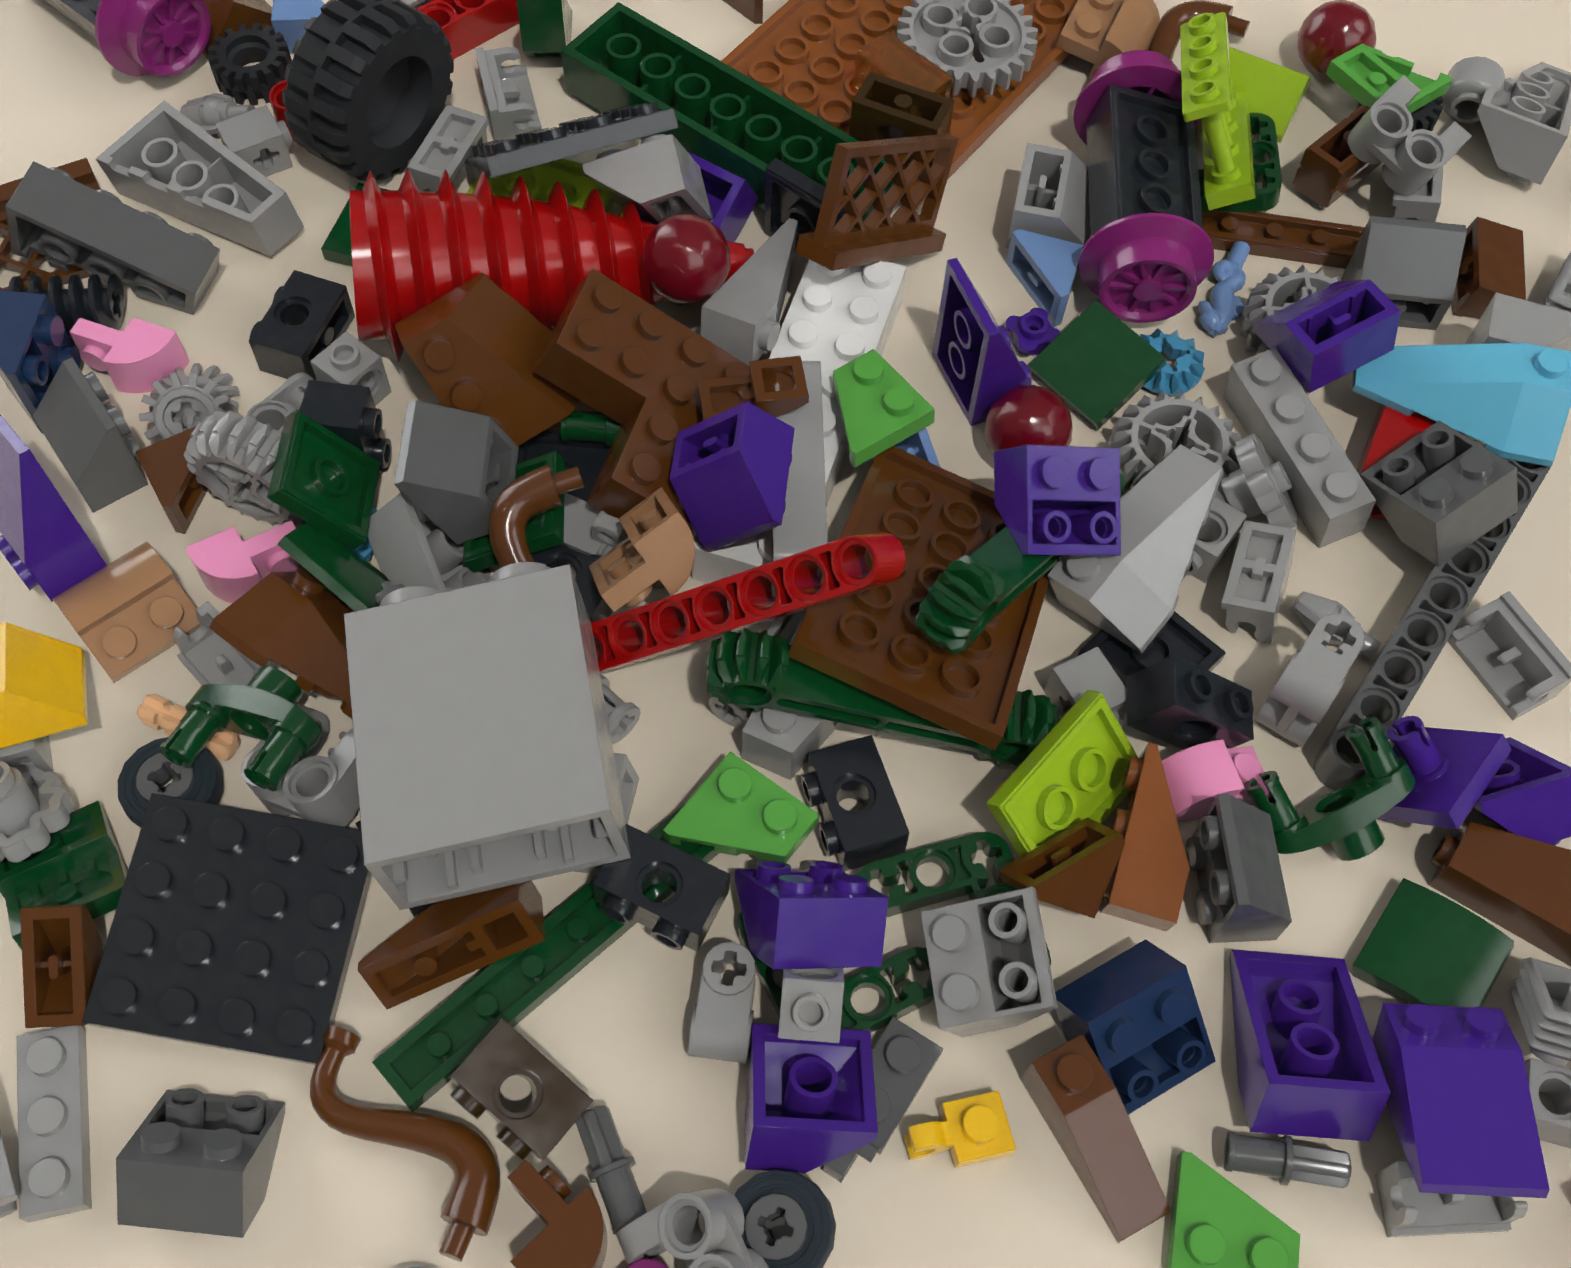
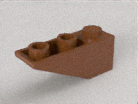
[1101,742,1190,932]

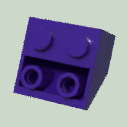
[1253,279,1401,393]
[670,401,795,551]
[994,445,1121,556]
[735,861,888,970]

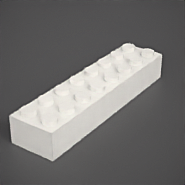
[692,260,907,599]

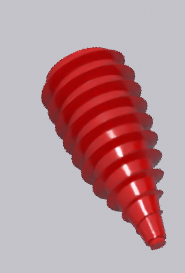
[350,168,754,362]

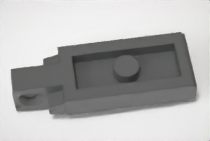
[821,1017,944,1183]

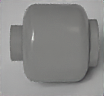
[1442,56,1506,124]

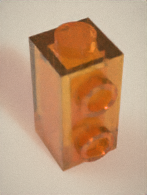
[854,32,953,99]

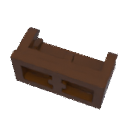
[1453,216,1526,319]

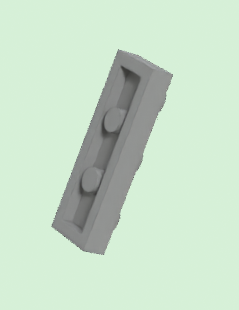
[16,1026,92,1223]

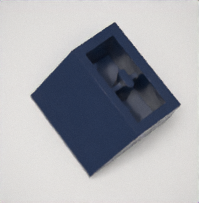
[0,290,81,434]
[1055,939,1216,1115]

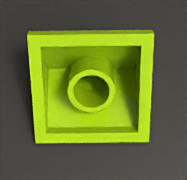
[1229,47,1311,143]

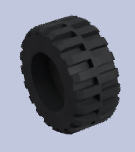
[282,0,454,181]

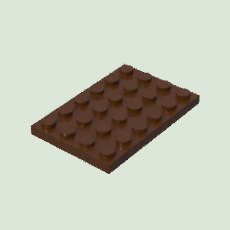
[789,446,1054,750]

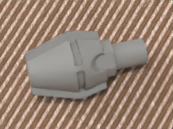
[180,93,256,135]
[1291,591,1381,659]

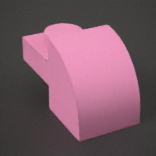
[70,318,190,393]
[185,520,302,603]
[1162,739,1269,822]

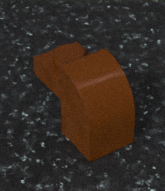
[507,1159,608,1268]

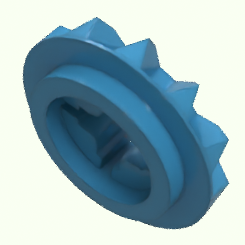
[1140,328,1205,395]

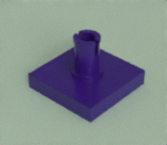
[1379,716,1512,829]

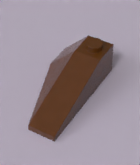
[209,568,352,718]

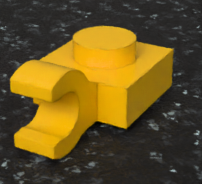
[903,1090,1017,1168]

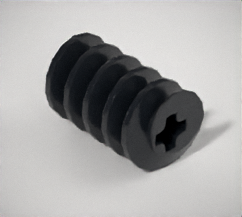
[8,274,124,336]

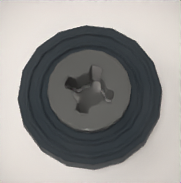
[117,737,223,828]
[734,1169,836,1268]

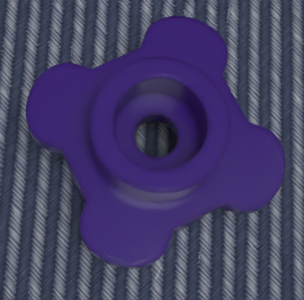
[1005,308,1061,356]

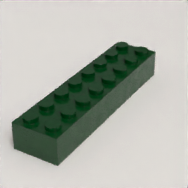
[561,2,894,222]

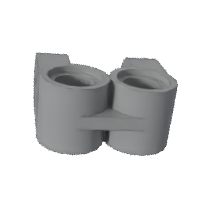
[1348,75,1472,195]
[1254,613,1365,747]
[241,704,360,827]
[616,1188,769,1268]

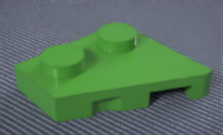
[1326,44,1453,113]
[833,349,935,467]
[1166,1151,1300,1268]

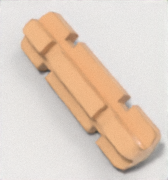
[137,694,241,760]

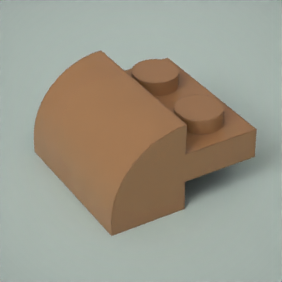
[1055,0,1160,77]
[589,487,695,612]
[52,541,201,683]

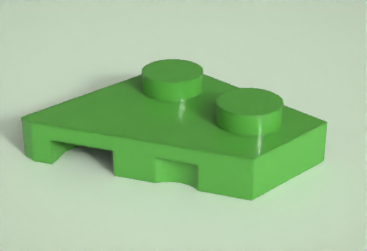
[663,751,819,863]

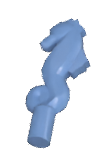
[1198,241,1250,337]

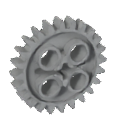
[896,0,1038,97]

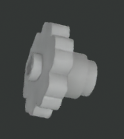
[1215,433,1298,528]
[0,761,74,862]

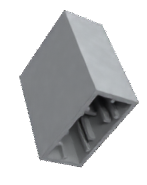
[344,562,631,910]

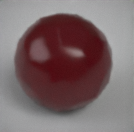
[1297,0,1376,80]
[643,213,730,304]
[984,385,1073,457]

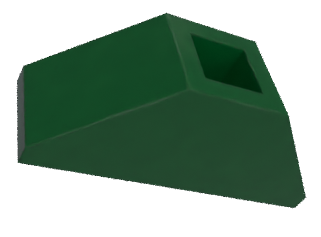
[516,0,573,58]

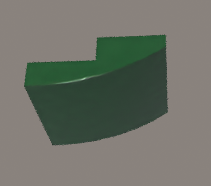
[277,523,389,611]
[0,800,127,950]
[1353,878,1514,1007]

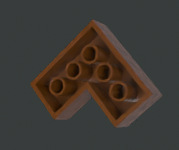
[533,268,749,537]

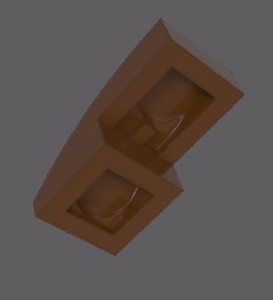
[698,356,809,421]

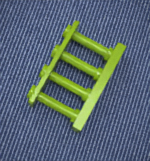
[1180,12,1256,210]

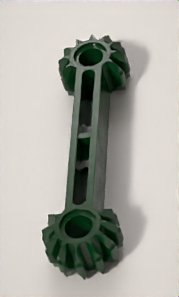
[915,473,1125,655]
[705,628,1061,767]

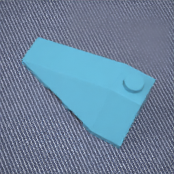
[1352,343,1571,467]

